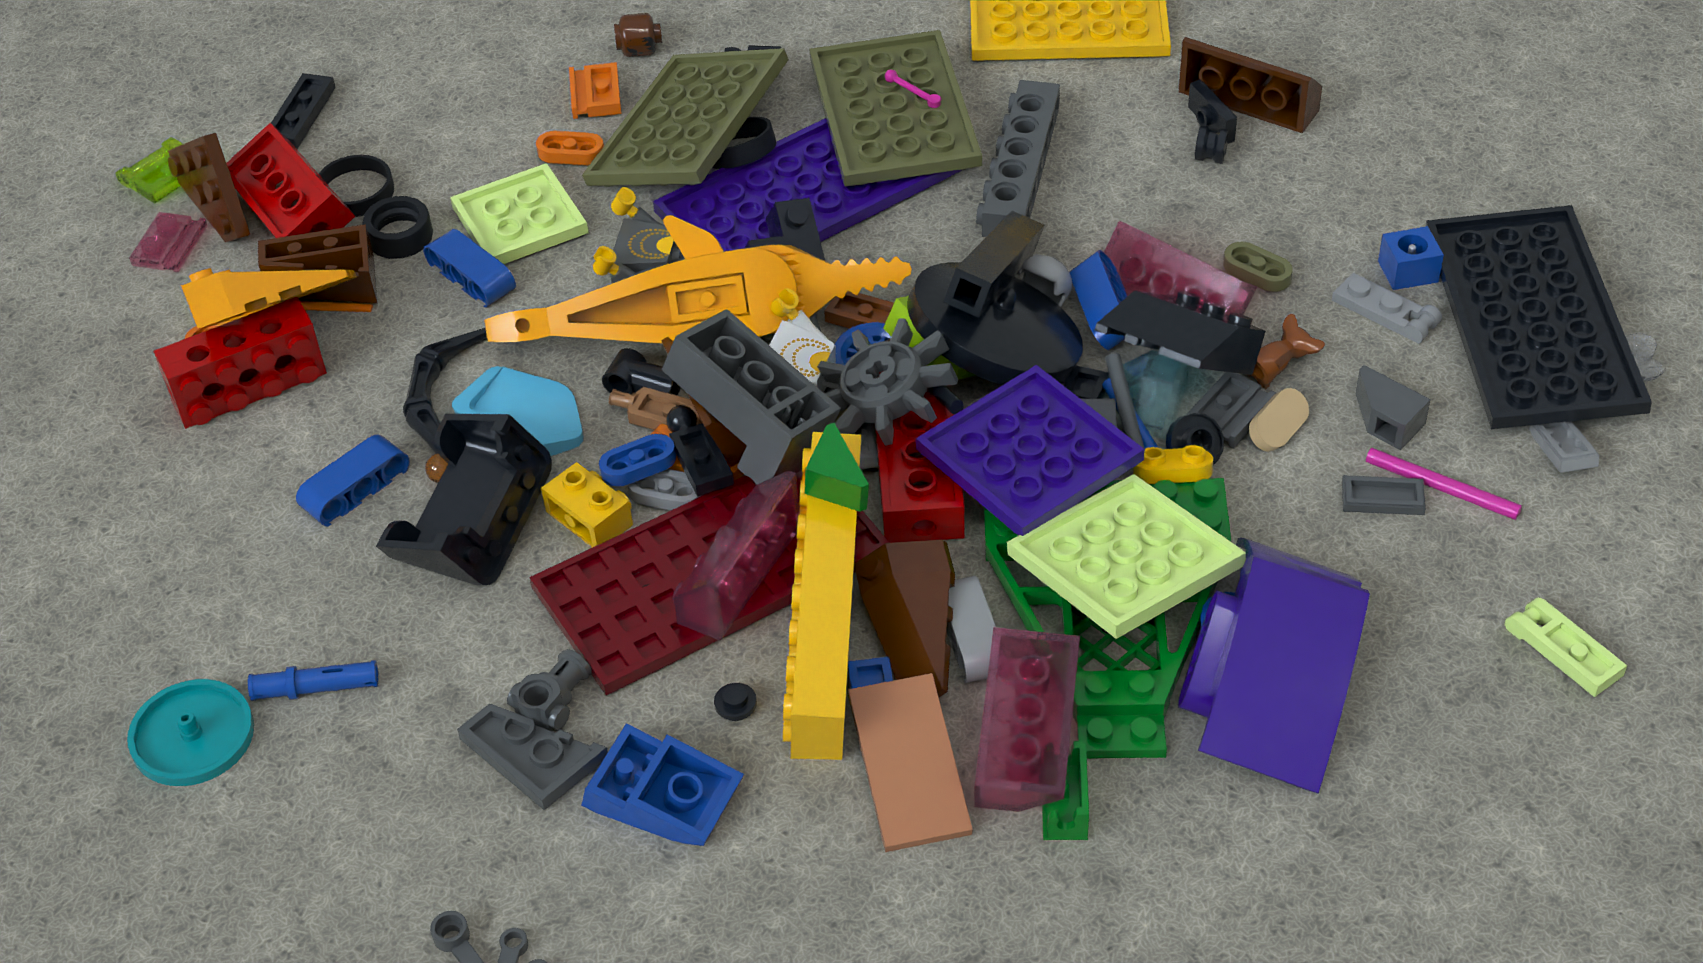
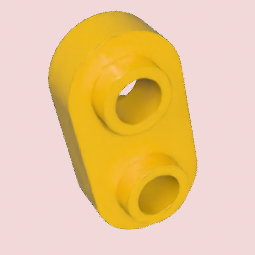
[1133,445,1213,484]

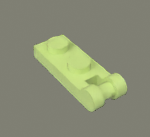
[1505,597,1627,697]

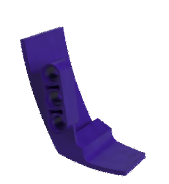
[1178,537,1370,794]

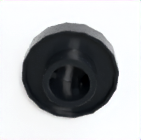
[1166,413,1224,465]

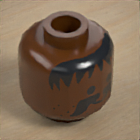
[614,13,662,57]

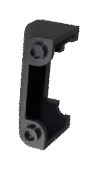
[376,414,552,585]

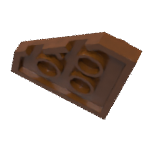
[168,133,250,242]

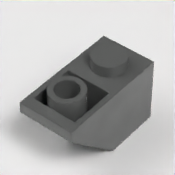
[1355,365,1431,450]

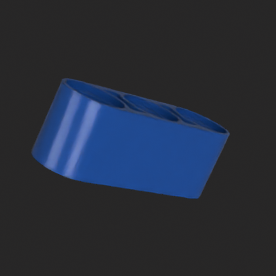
[423,229,516,307]
[1069,250,1128,350]
[296,434,410,527]

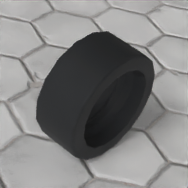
[362,196,433,259]

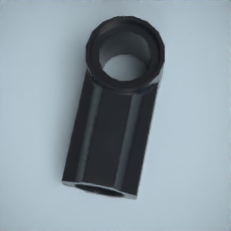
[602,348,681,396]

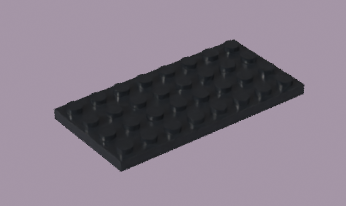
[1426,205,1652,430]

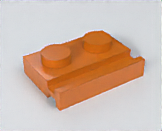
[569,62,622,119]

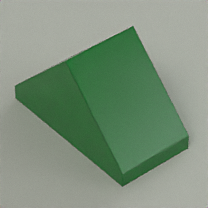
[804,423,869,512]

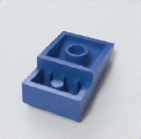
[581,723,744,846]

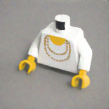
[769,288,839,393]

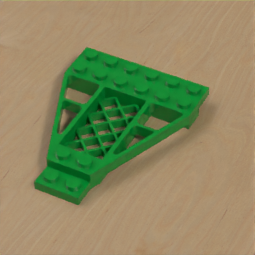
[984,478,1231,759]

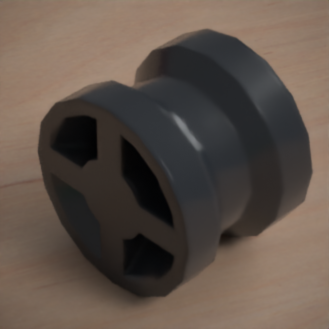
[1195,126,1229,164]

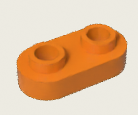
[536,131,604,165]

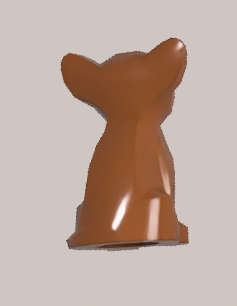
[1246,314,1325,390]

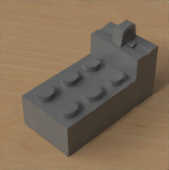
[662,309,841,493]

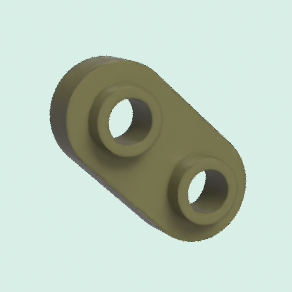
[1223,242,1293,292]

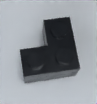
[745,198,825,261]

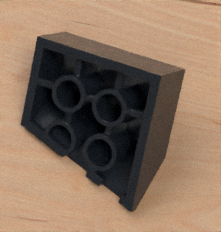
[1095,290,1266,375]

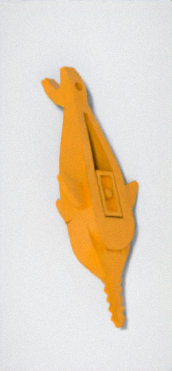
[484,215,912,343]

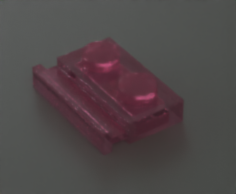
[129,212,207,272]

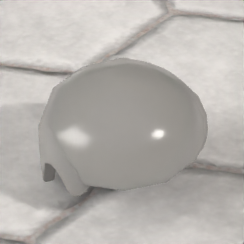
[1018,254,1072,307]

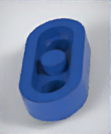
[599,434,676,487]

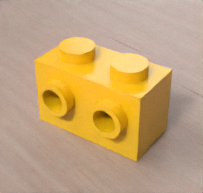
[541,462,633,547]

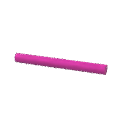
[1366,448,1522,520]

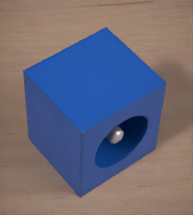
[1378,226,1444,290]

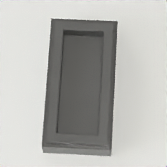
[1342,475,1426,515]

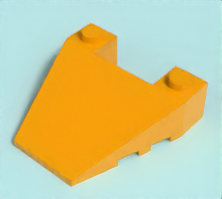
[181,268,356,329]

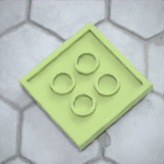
[450,163,589,264]

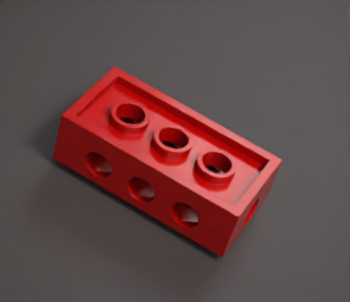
[227,123,356,238]
[153,297,327,429]
[875,392,965,543]

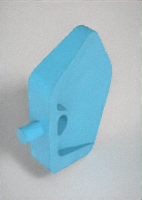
[452,366,584,456]

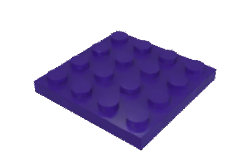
[916,365,1145,536]

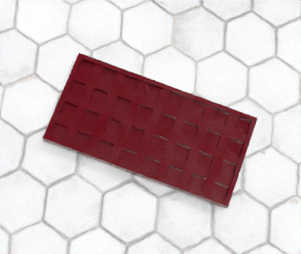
[529,470,890,696]

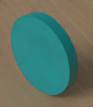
[127,679,254,786]

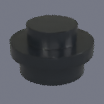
[714,683,757,721]

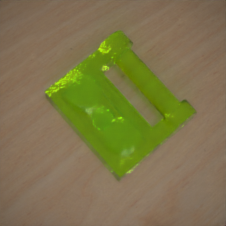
[115,137,183,204]

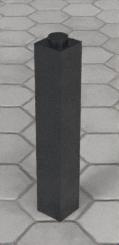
[943,211,1045,317]

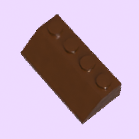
[1179,37,1323,133]

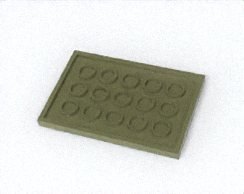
[809,30,982,187]
[582,48,789,187]

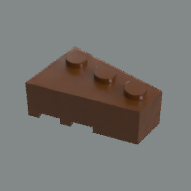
[258,224,378,304]

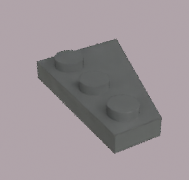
[457,703,608,810]

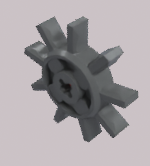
[817,318,958,446]

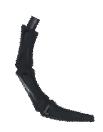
[403,328,487,464]

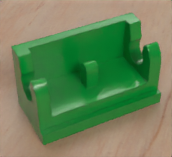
[1041,741,1089,840]

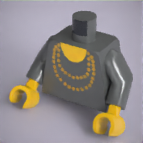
[593,187,685,283]

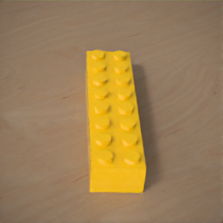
[783,432,861,760]

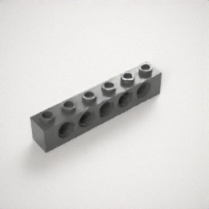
[976,80,1060,237]

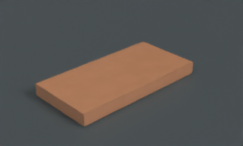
[848,673,973,852]

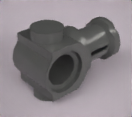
[507,649,592,731]

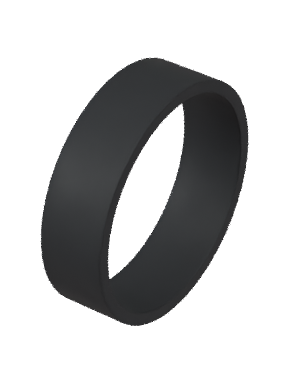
[712,117,777,169]
[319,155,394,217]

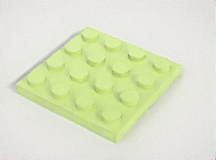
[1007,474,1246,639]

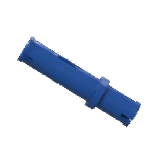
[248,660,378,701]

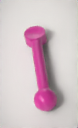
[884,69,941,108]

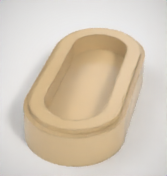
[1249,388,1309,452]

